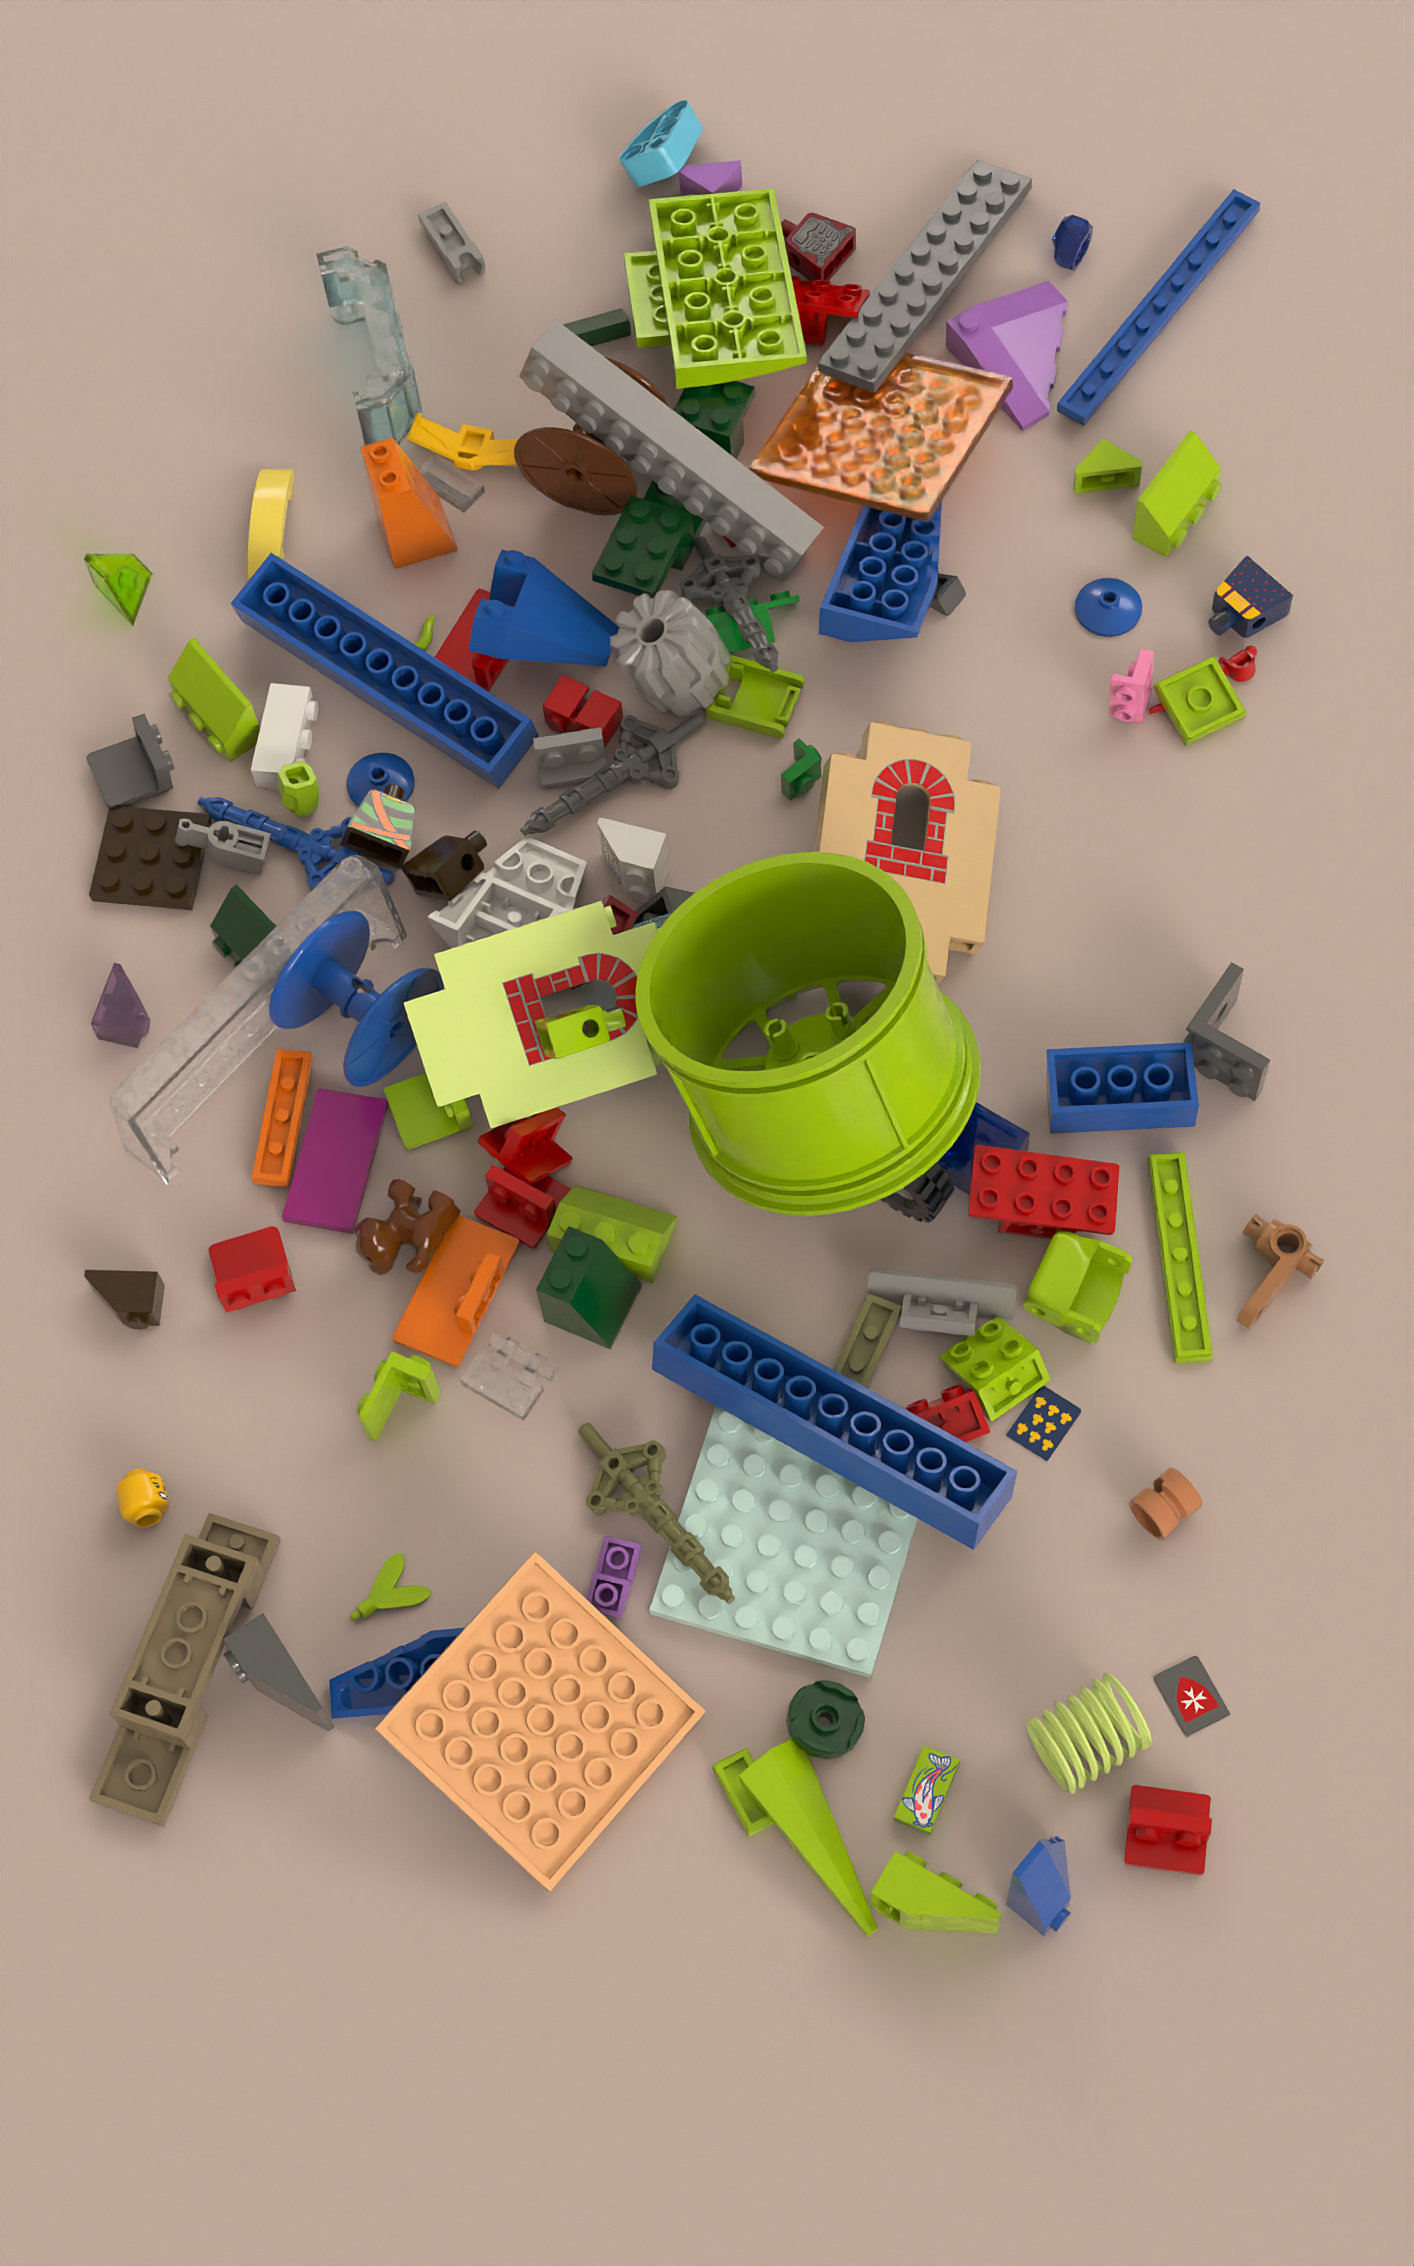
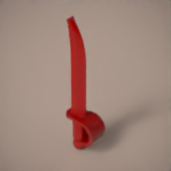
[1149,645,1257,715]

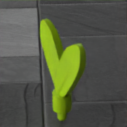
[350,1553,431,1621]

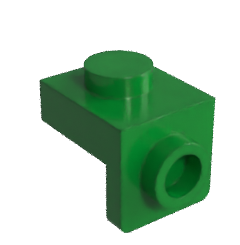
[781,738,822,800]

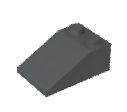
[223,1613,334,1731]

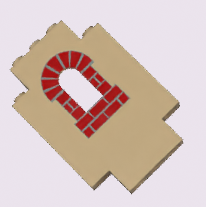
[813,721,1001,986]

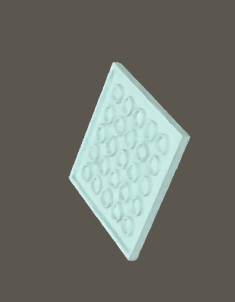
[649,1406,918,1678]

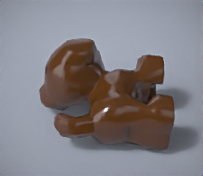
[355,1179,460,1275]

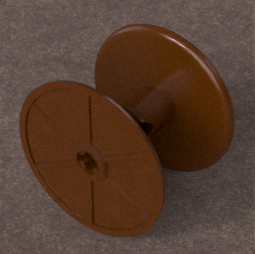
[514,357,669,516]

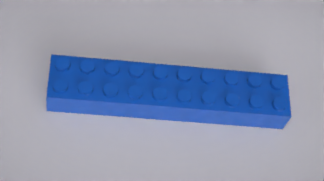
[231,553,539,789]
[652,1294,1018,1550]

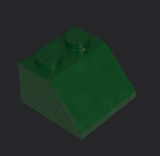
[210,884,290,987]

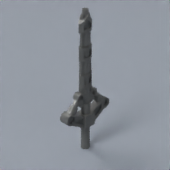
[680,536,779,672]
[520,713,705,836]

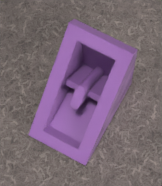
[679,160,742,195]

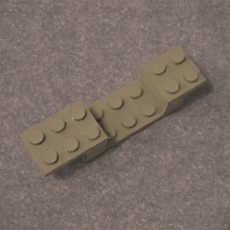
[89,1513,281,1827]

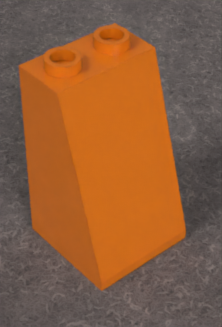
[360,438,458,569]

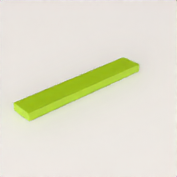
[1147,1152,1213,1364]

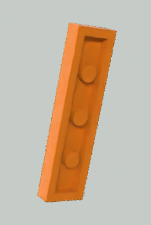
[251,1049,313,1187]

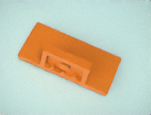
[392,1215,520,1367]

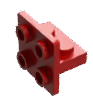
[477,1107,573,1185]
[474,1164,571,1249]
[1124,1785,1212,1875]

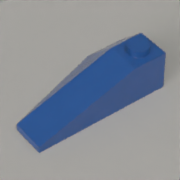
[1006,1836,1071,1936]

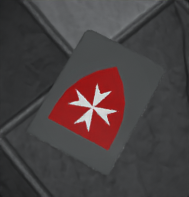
[1154,1656,1231,1737]

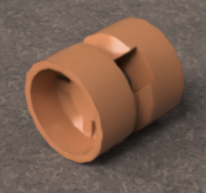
[1129,1468,1203,1540]

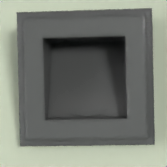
[929,573,966,616]

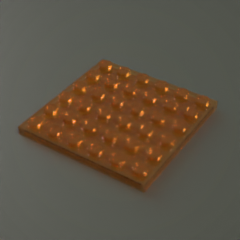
[749,336,1013,522]

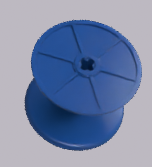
[269,911,444,1087]

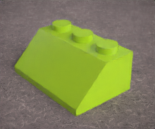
[1132,430,1222,557]
[168,638,260,762]
[547,1185,678,1283]

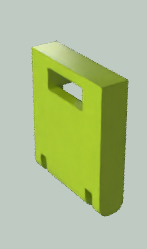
[706,654,805,739]

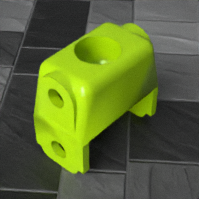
[1023,1230,1133,1343]

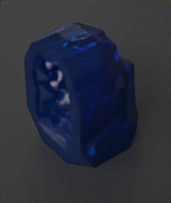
[1052,215,1093,271]

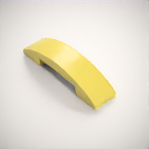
[248,469,294,581]

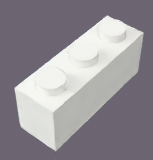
[251,683,319,790]

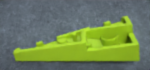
[738,1738,878,1938]

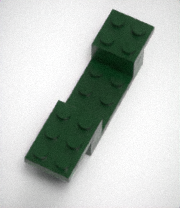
[592,381,755,598]

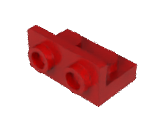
[906,1384,990,1442]

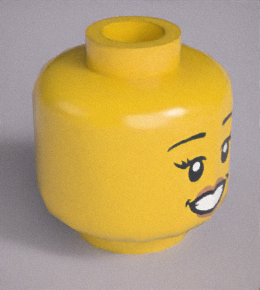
[116,1468,169,1528]

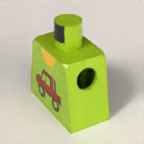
[534,1004,626,1059]

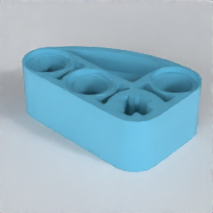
[619,100,703,187]

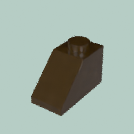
[84,1269,165,1330]

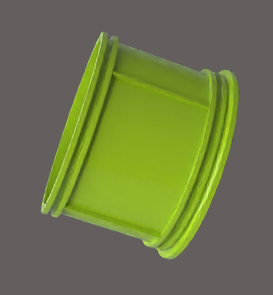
[636,852,981,1216]

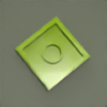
[1153,656,1247,745]

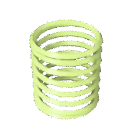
[1027,1673,1152,1794]

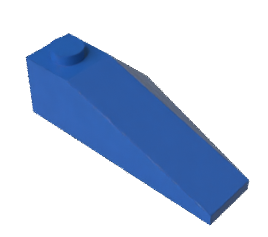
[329,1627,465,1719]

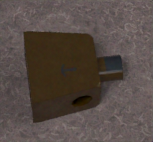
[400,830,487,901]

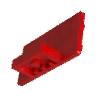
[791,275,870,345]
[435,588,515,692]
[968,1145,1120,1239]

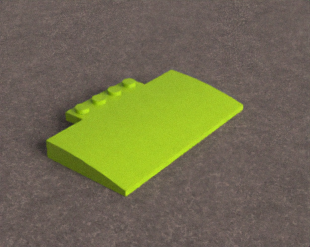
[624,188,807,389]

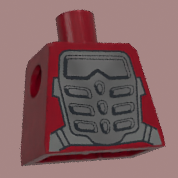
[781,212,856,282]

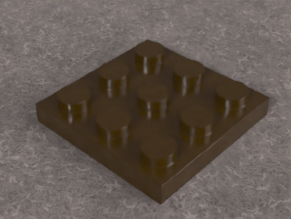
[89,806,212,910]

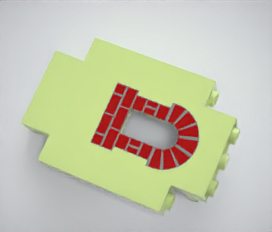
[404,901,661,1128]

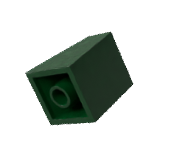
[536,1226,642,1349]

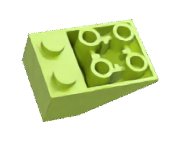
[871,1851,1002,1934]

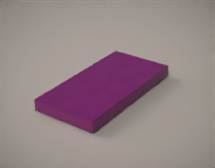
[282,1088,388,1234]

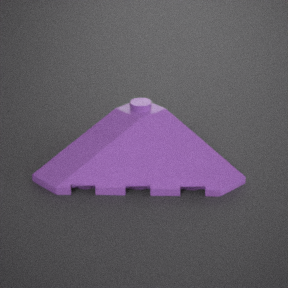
[946,281,1068,431]

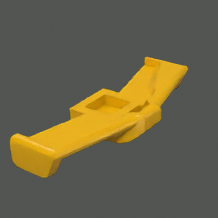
[406,412,518,470]

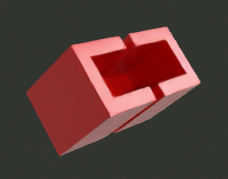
[542,675,623,749]

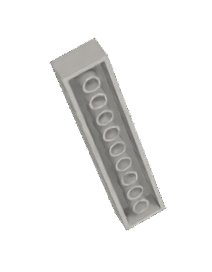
[519,319,824,581]

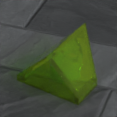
[84,554,153,626]

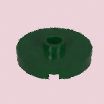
[786,1680,865,1759]

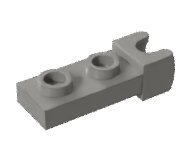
[418,202,485,284]

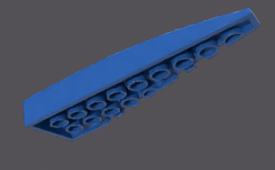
[819,372,950,642]

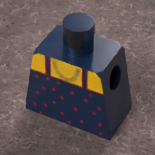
[1208,556,1293,638]

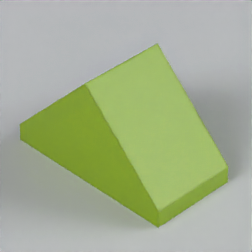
[1073,438,1142,494]

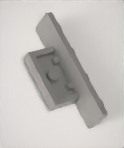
[867,1268,1017,1336]

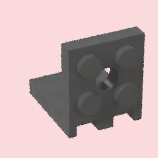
[1184,962,1270,1101]

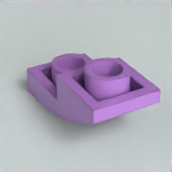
[587,1536,643,1619]

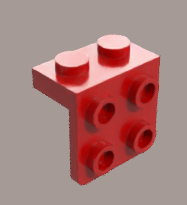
[209,1226,296,1313]

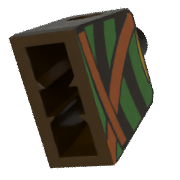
[340,784,416,869]

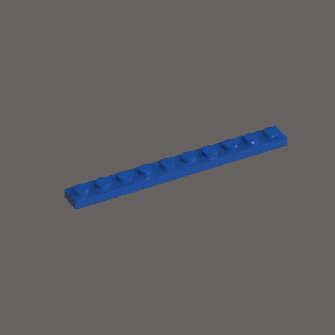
[1057,189,1261,426]

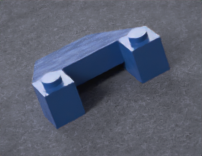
[468,549,619,666]

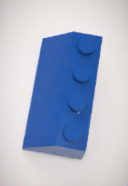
[1046,1042,1199,1134]

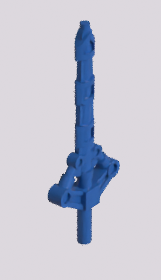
[198,797,395,895]

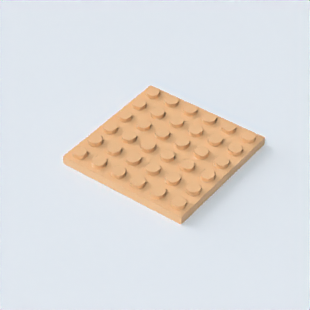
[374,1552,706,1892]

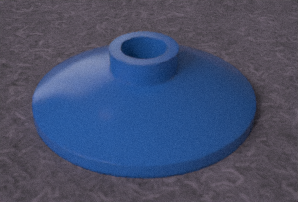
[1075,578,1142,637]
[346,752,415,807]

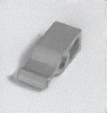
[175,819,271,875]

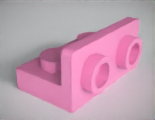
[1109,649,1154,723]

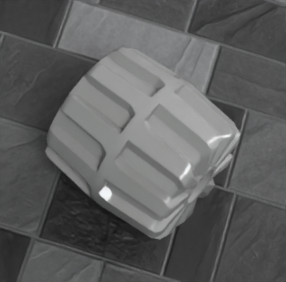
[610,590,730,716]

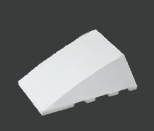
[427,836,587,949]

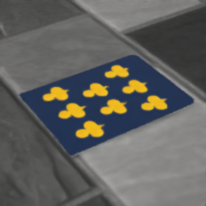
[1006,1386,1081,1461]

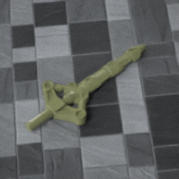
[578,1423,735,1604]

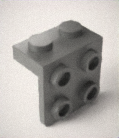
[87,713,175,808]

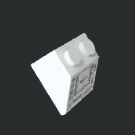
[597,817,670,902]

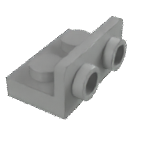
[533,727,607,788]

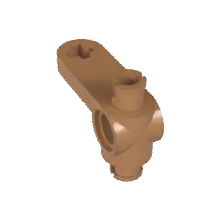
[1236,1214,1324,1329]

